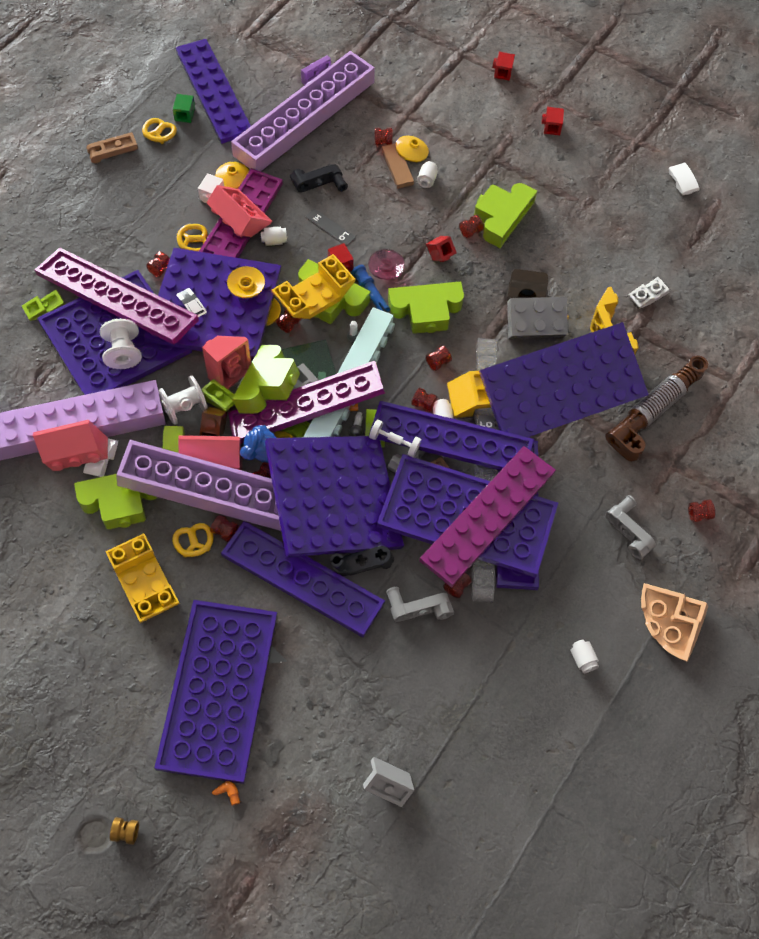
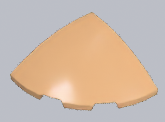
[641,583,708,662]

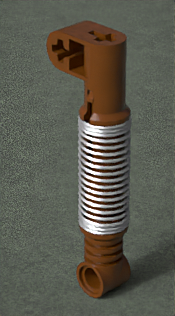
[605,355,708,461]

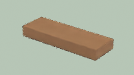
[382,143,414,189]

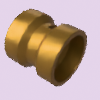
[110,817,139,845]

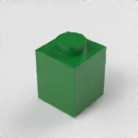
[173,94,195,123]

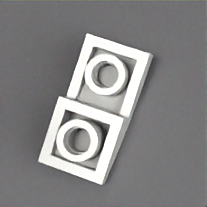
[669,163,699,195]
[628,277,669,308]
[83,438,118,477]

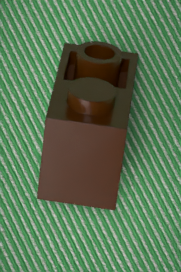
[199,407,227,436]

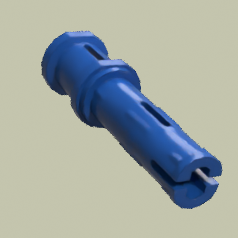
[351,265,390,312]

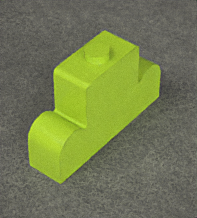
[474,183,537,248]
[298,259,370,324]
[388,282,464,334]
[232,345,300,414]
[74,474,158,529]

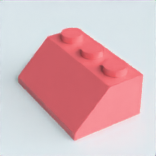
[207,185,272,237]
[202,336,251,389]
[33,420,108,471]
[178,435,243,471]

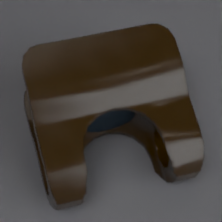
[507,269,548,301]

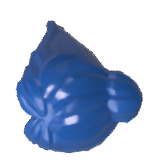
[240,425,277,463]

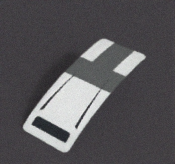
[177,288,207,317]

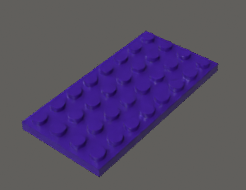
[479,322,649,437]
[377,454,558,578]
[154,600,277,784]

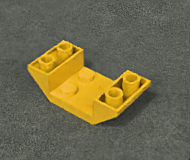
[272,254,355,319]
[590,287,638,354]
[447,370,491,418]
[105,534,180,623]

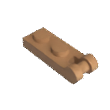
[86,132,138,164]

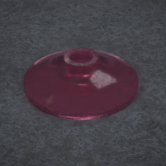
[368,249,405,280]

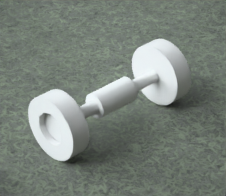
[369,419,422,457]

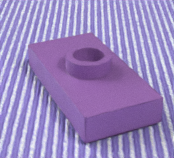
[301,55,331,85]

